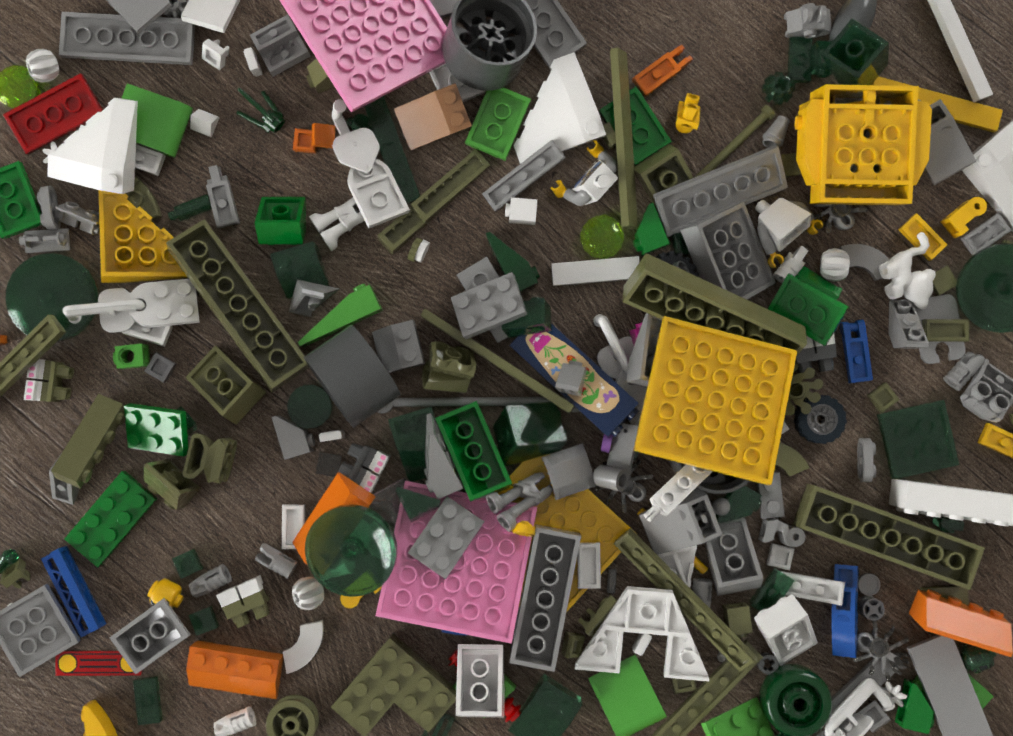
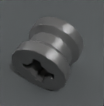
[857,596,885,621]

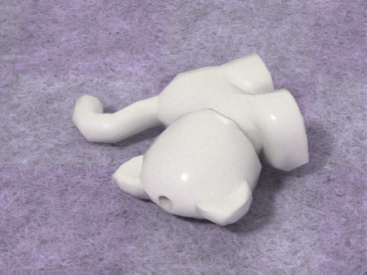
[878,232,936,309]

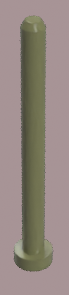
[694,105,776,178]

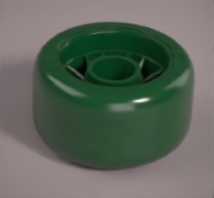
[759,664,832,736]

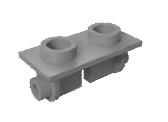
[55,202,100,235]
[19,228,70,253]

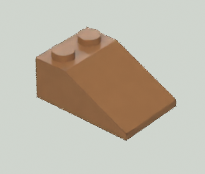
[394,83,472,151]

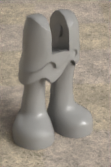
[486,472,553,532]

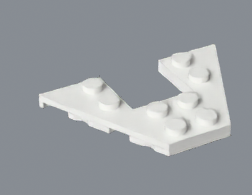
[575,586,709,682]

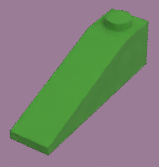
[298,284,383,347]

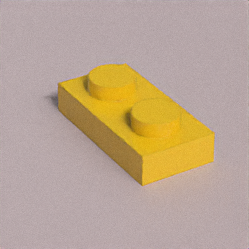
[898,213,948,261]

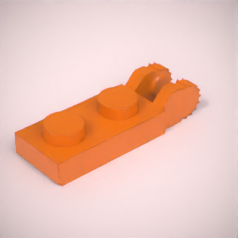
[632,45,693,97]

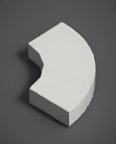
[283,620,324,674]

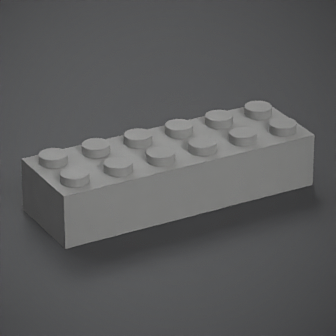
[509,524,581,672]

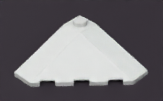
[514,52,606,164]
[48,98,138,194]
[962,120,1013,232]

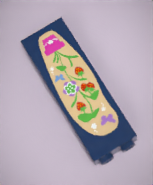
[509,313,639,438]

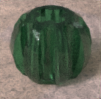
[762,71,795,105]

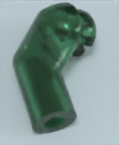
[0,549,19,574]

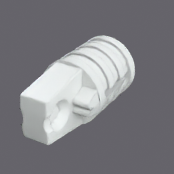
[773,246,808,283]
[214,706,256,736]

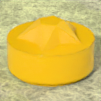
[512,521,536,537]

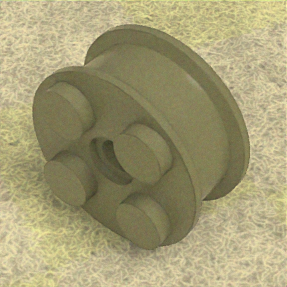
[266,695,319,736]

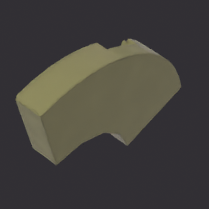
[775,443,810,477]

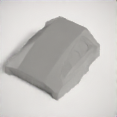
[960,358,1013,423]
[541,443,597,500]

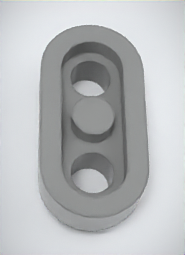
[37,185,61,230]
[857,438,877,482]

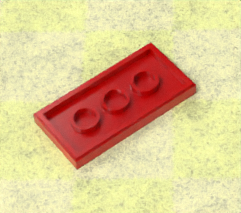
[3,73,103,155]

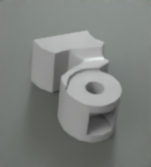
[758,518,806,547]

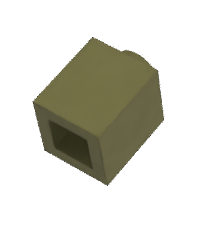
[722,602,753,638]

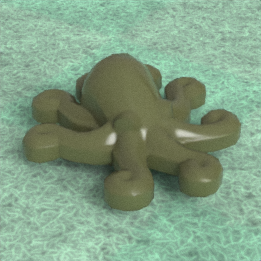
[785,363,824,416]

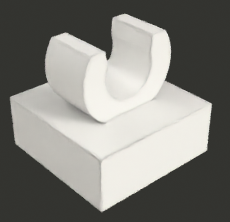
[202,39,229,70]

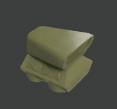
[422,341,476,393]
[183,433,237,484]

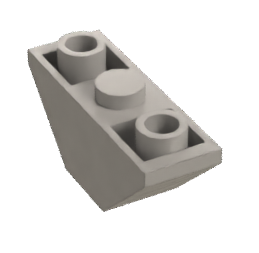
[888,299,929,349]

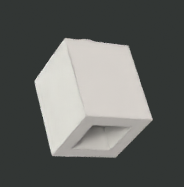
[505,197,537,225]

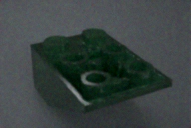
[388,406,439,482]

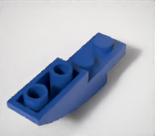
[832,564,859,658]

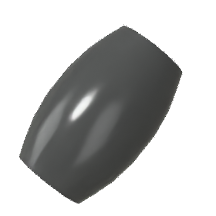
[829,0,877,52]

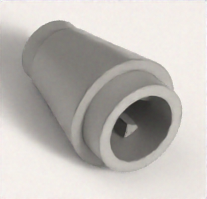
[762,116,790,148]

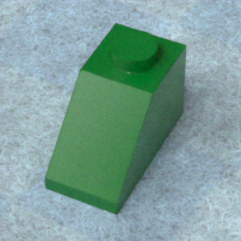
[633,203,670,256]
[895,678,934,734]

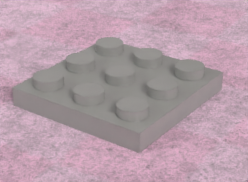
[0,583,81,677]

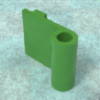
[122,83,193,158]
[588,654,667,736]

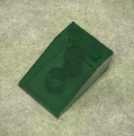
[508,673,583,736]

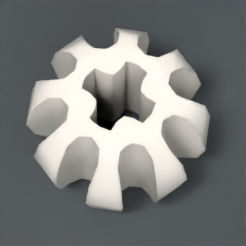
[26,49,59,83]
[820,248,850,282]
[292,577,324,610]

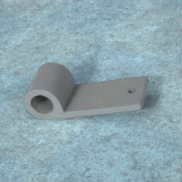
[593,423,639,492]

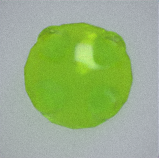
[0,65,40,109]
[580,214,624,259]

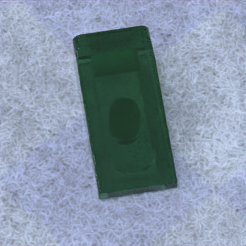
[749,568,794,611]

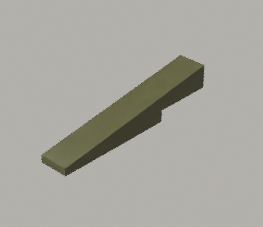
[377,149,490,255]

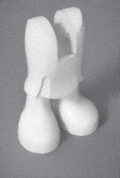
[309,197,365,251]

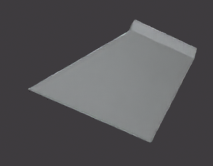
[289,279,339,317]

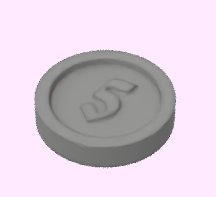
[858,573,880,596]

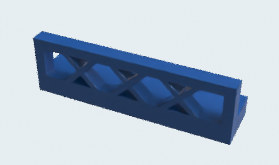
[41,546,107,637]

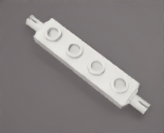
[644,464,713,522]

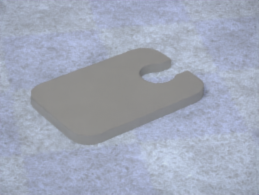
[913,294,965,364]

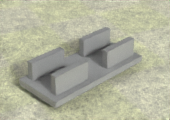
[457,257,528,343]

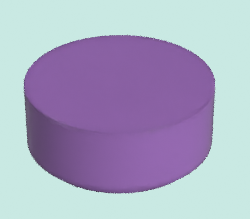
[601,434,613,453]

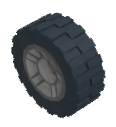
[793,395,847,444]

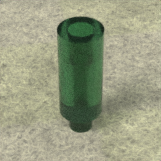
[168,194,212,221]

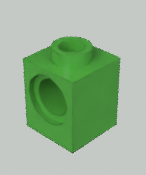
[113,344,150,369]

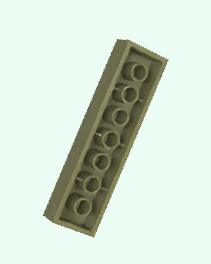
[166,219,309,393]
[622,253,807,355]
[792,483,985,590]

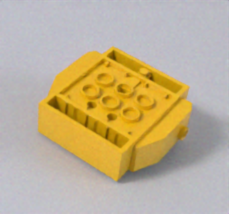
[794,84,932,205]

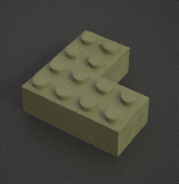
[331,633,456,736]

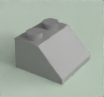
[372,320,425,373]

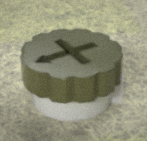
[408,237,430,263]

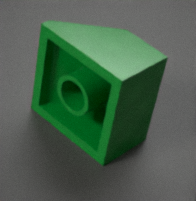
[254,197,306,245]

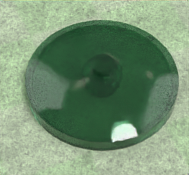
[956,243,1013,333]
[6,253,98,341]
[305,504,397,597]

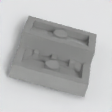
[250,14,311,77]

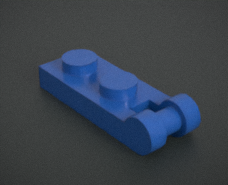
[839,319,873,383]

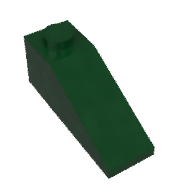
[486,232,540,293]

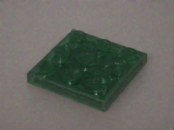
[877,400,960,479]

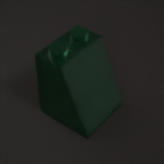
[822,19,889,99]
[493,402,567,466]

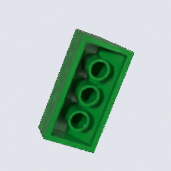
[435,401,512,502]

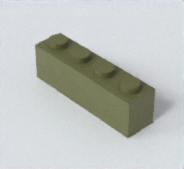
[51,394,125,489]

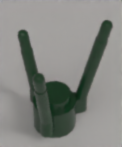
[236,88,285,133]

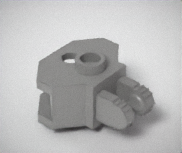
[784,3,832,39]

